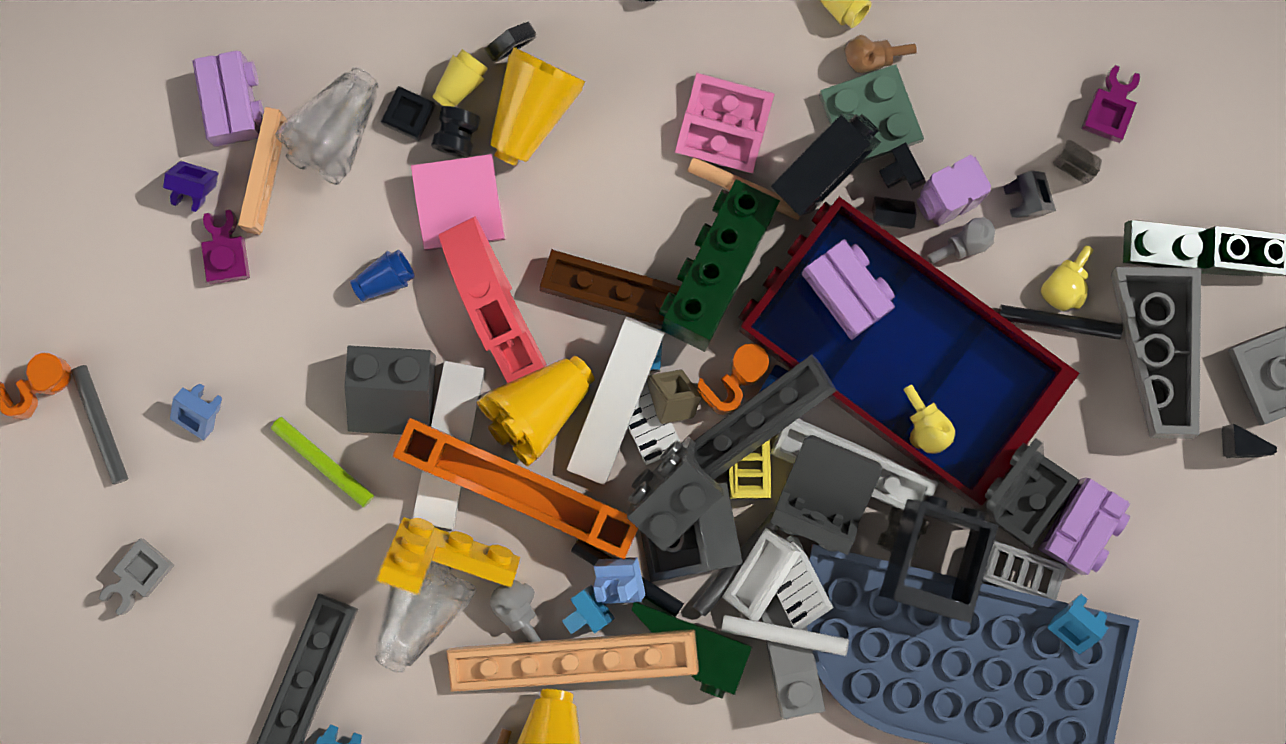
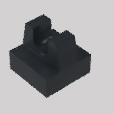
[879,142,926,190]
[1003,171,1056,218]

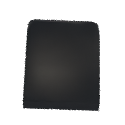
[1222,424,1277,458]

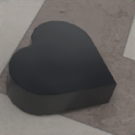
[485,21,537,62]

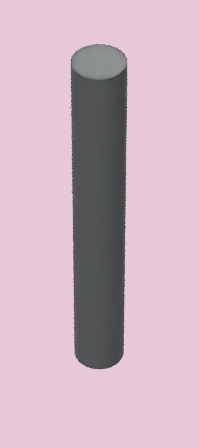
[71,365,129,485]

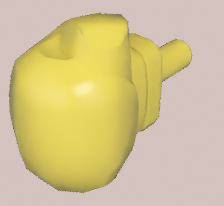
[1041,245,1094,311]
[903,384,956,454]

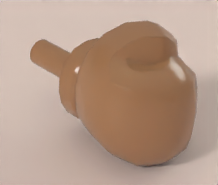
[845,35,917,73]

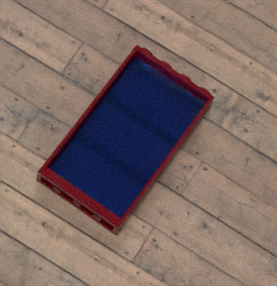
[738,196,1080,508]

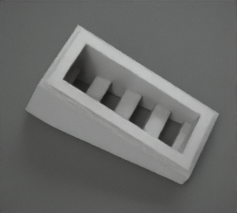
[983,540,1067,600]

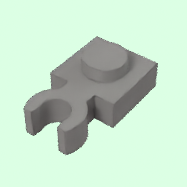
[99,538,174,615]

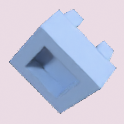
[593,557,645,604]

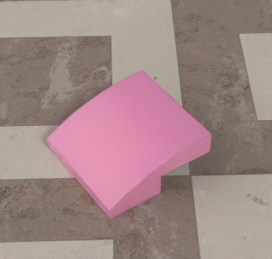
[675,73,775,173]
[411,154,505,251]

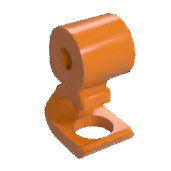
[696,343,769,415]
[0,353,72,419]

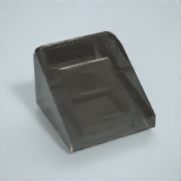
[1053,139,1102,184]

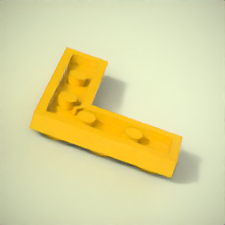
[377,517,520,595]

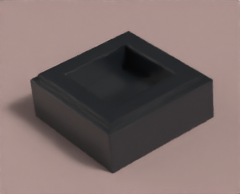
[381,86,436,141]
[872,196,917,229]

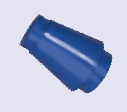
[351,250,415,302]

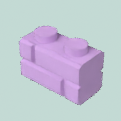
[192,51,264,146]
[917,155,991,226]
[802,239,895,340]
[1038,477,1130,575]

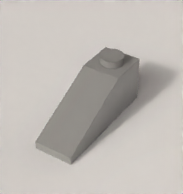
[761,594,825,719]

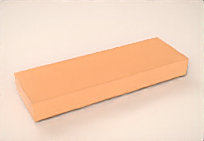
[238,107,288,235]

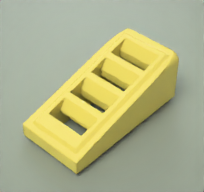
[728,439,771,499]

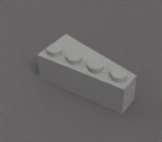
[1111,267,1201,439]

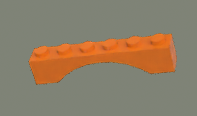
[392,418,638,560]

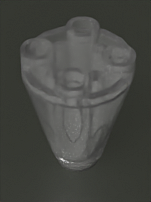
[275,67,379,185]
[375,561,477,672]

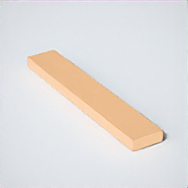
[446,630,699,692]

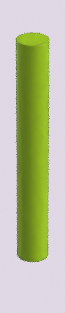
[271,417,374,508]

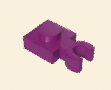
[1081,65,1140,143]
[201,209,250,284]

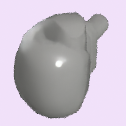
[928,217,995,264]
[490,580,541,642]

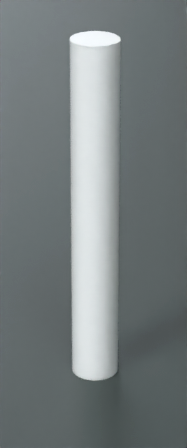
[722,615,849,656]

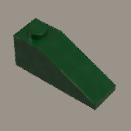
[631,602,752,699]

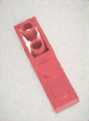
[438,216,547,383]

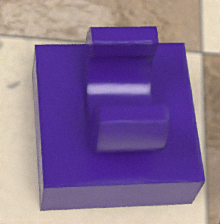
[163,161,219,212]

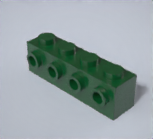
[659,179,780,352]

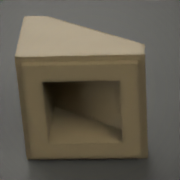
[646,369,702,424]

